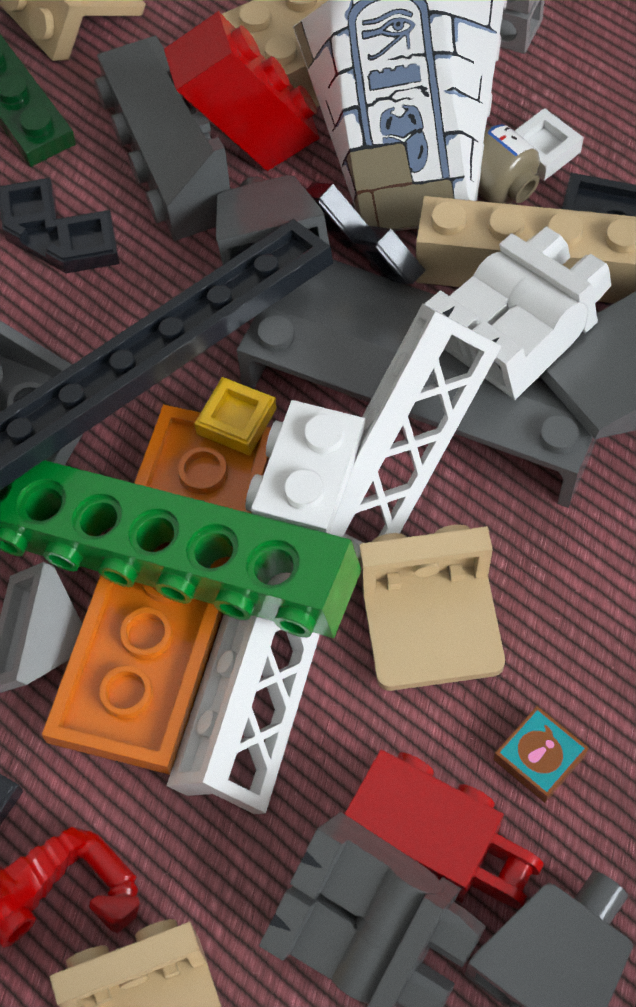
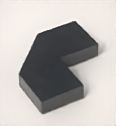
[0,178,120,274]
[306,182,426,285]

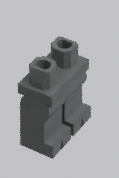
[259,812,486,1007]

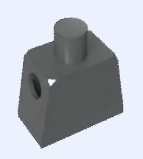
[216,175,329,265]
[464,871,634,1007]

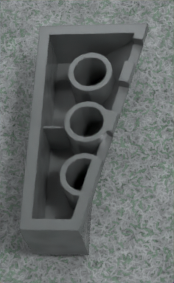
[94,35,230,241]

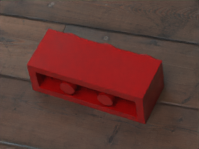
[164,11,320,172]

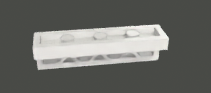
[330,303,502,558]
[167,573,320,814]

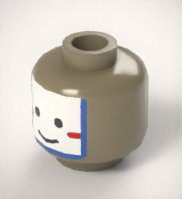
[478,124,540,204]

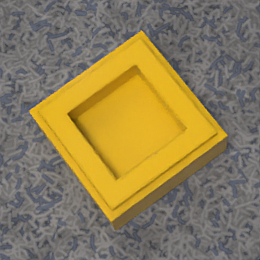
[194,377,277,456]

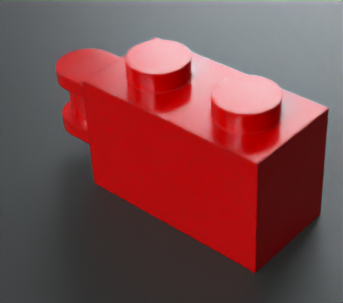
[345,749,544,909]

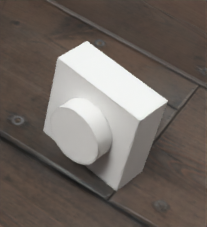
[515,108,584,181]

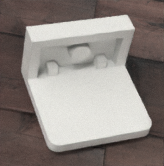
[245,400,365,534]

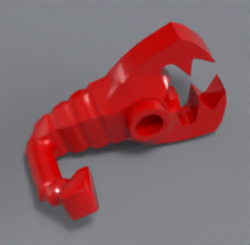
[0,827,140,948]

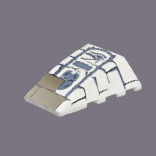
[293,0,507,232]

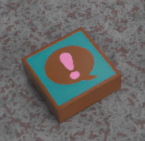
[493,706,589,803]

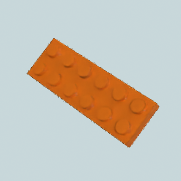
[42,404,271,775]

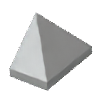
[0,562,82,693]

